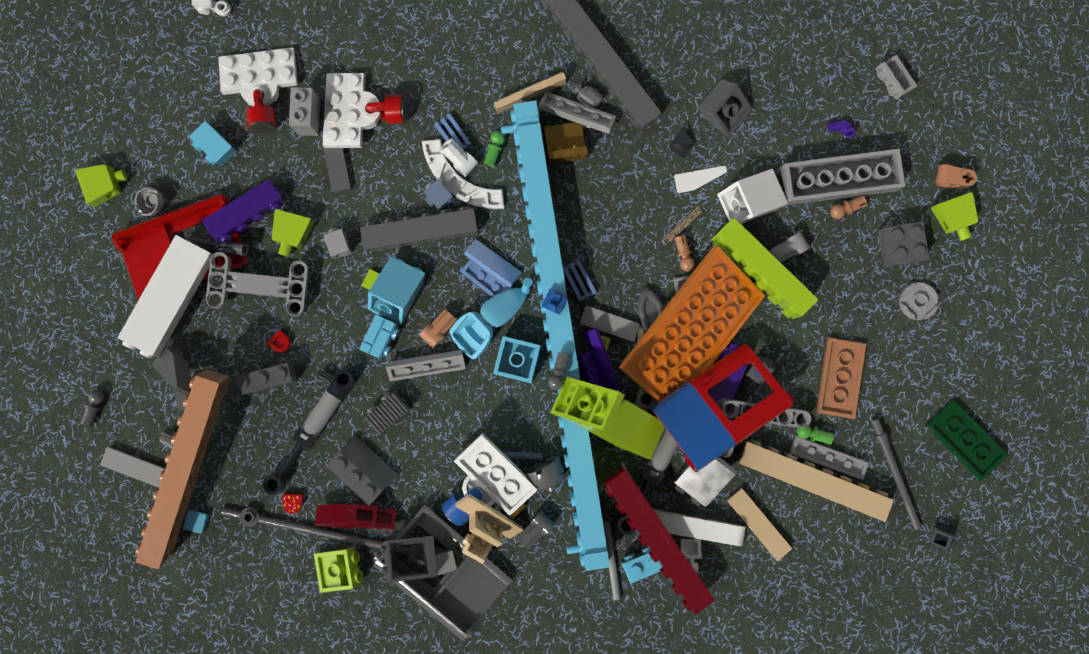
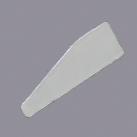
[674,166,727,193]

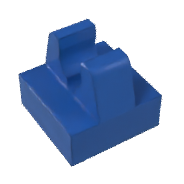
[541,289,568,315]

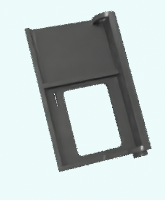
[373,505,513,641]

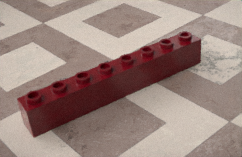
[604,468,715,614]

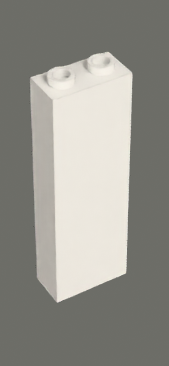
[118,235,213,358]

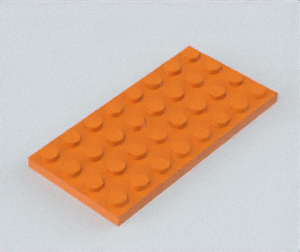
[619,246,765,403]

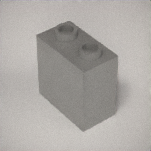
[289,87,321,136]

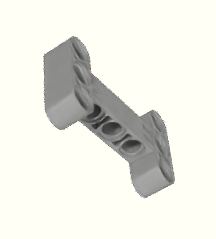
[206,252,309,317]

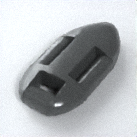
[638,288,665,334]

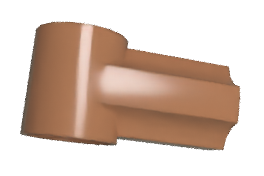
[419,309,457,348]

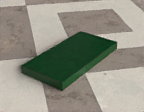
[925,399,1009,481]

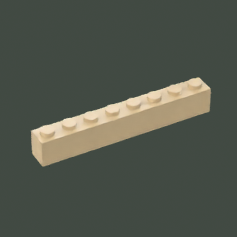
[736,439,894,522]

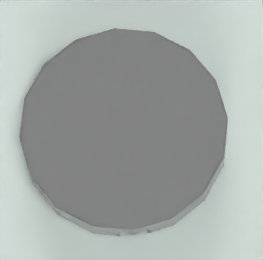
[899,282,939,320]

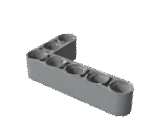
[716,398,811,457]

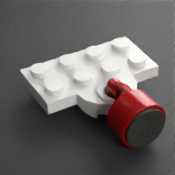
[218,48,298,133]
[323,73,408,148]

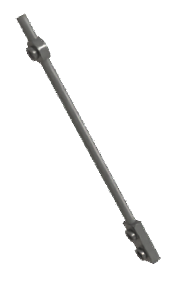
[221,507,448,565]

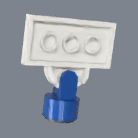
[442,433,538,526]

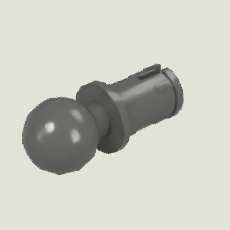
[548,352,570,390]
[80,390,104,426]

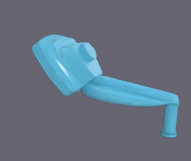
[449,278,532,359]

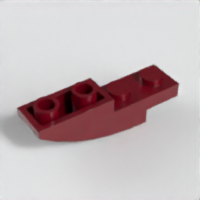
[315,504,396,530]

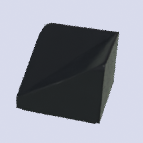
[669,130,695,158]
[929,522,957,552]

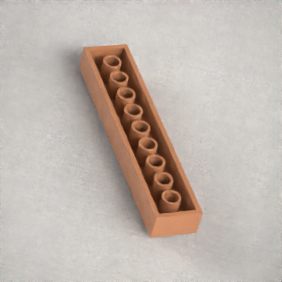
[135,369,230,570]

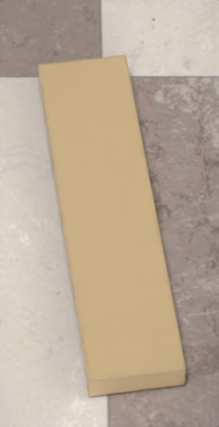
[494,72,566,114]
[727,488,792,561]

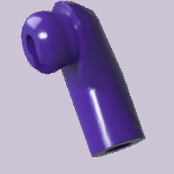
[827,120,856,138]

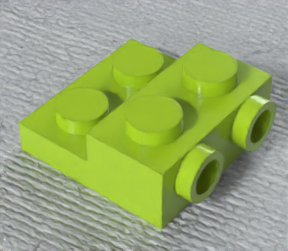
[314,546,363,593]

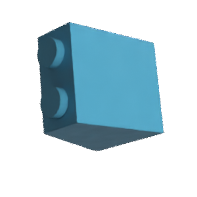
[368,256,425,326]

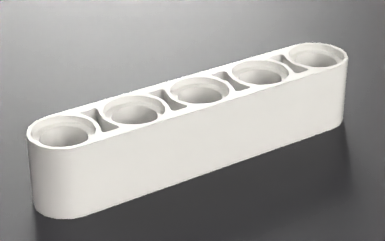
[653,509,746,546]

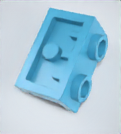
[621,546,662,584]

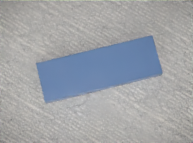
[464,239,522,287]
[460,259,512,297]

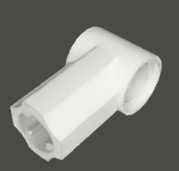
[440,138,478,177]

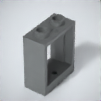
[380,536,437,583]

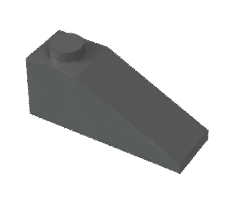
[152,346,191,396]

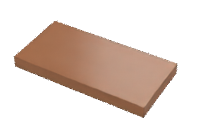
[816,337,867,419]

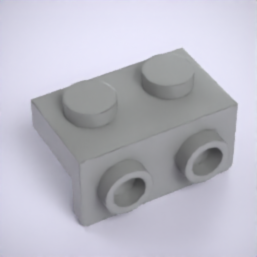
[876,55,917,100]

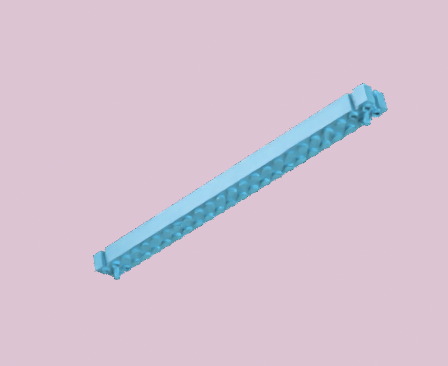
[501,101,610,571]

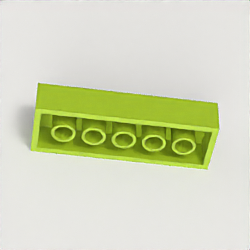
[711,217,818,319]

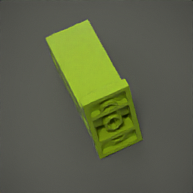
[550,377,665,460]

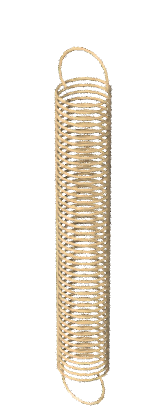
[663,204,703,244]

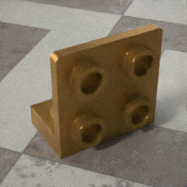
[544,122,588,164]

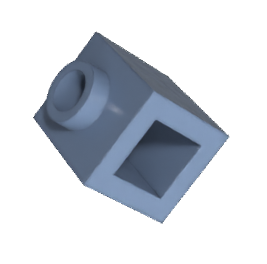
[423,180,454,211]

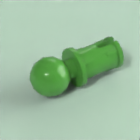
[484,131,505,167]
[796,425,834,445]

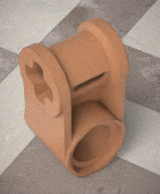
[935,164,977,189]

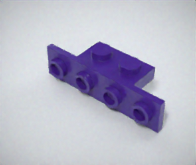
[577,328,625,399]

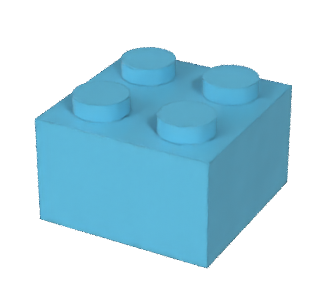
[493,336,541,383]

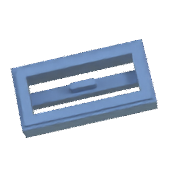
[434,113,471,150]
[563,259,597,302]

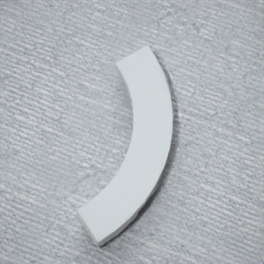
[422,139,504,209]

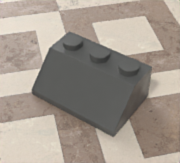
[326,436,399,505]

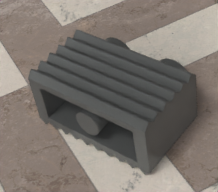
[365,392,411,435]

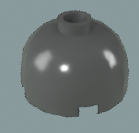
[524,456,563,492]

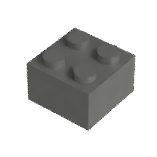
[878,222,930,268]

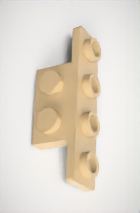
[456,494,523,547]

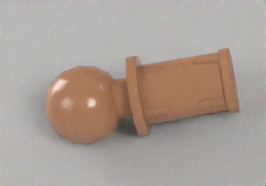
[830,195,867,219]
[674,235,695,272]

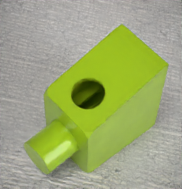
[75,164,128,207]
[931,192,978,241]
[272,209,315,257]

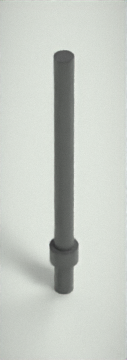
[871,418,922,530]

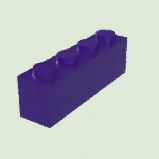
[202,179,283,244]
[708,344,748,412]

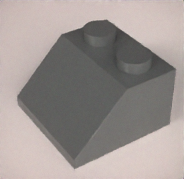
[698,79,752,137]

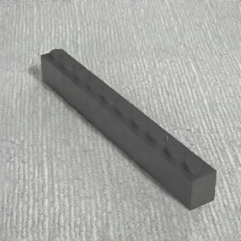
[541,0,662,131]

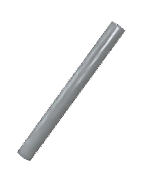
[603,521,621,600]

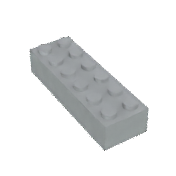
[780,149,905,206]

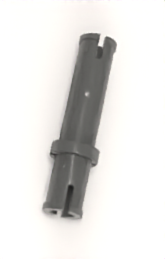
[191,237,248,256]

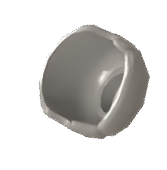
[135,187,164,216]

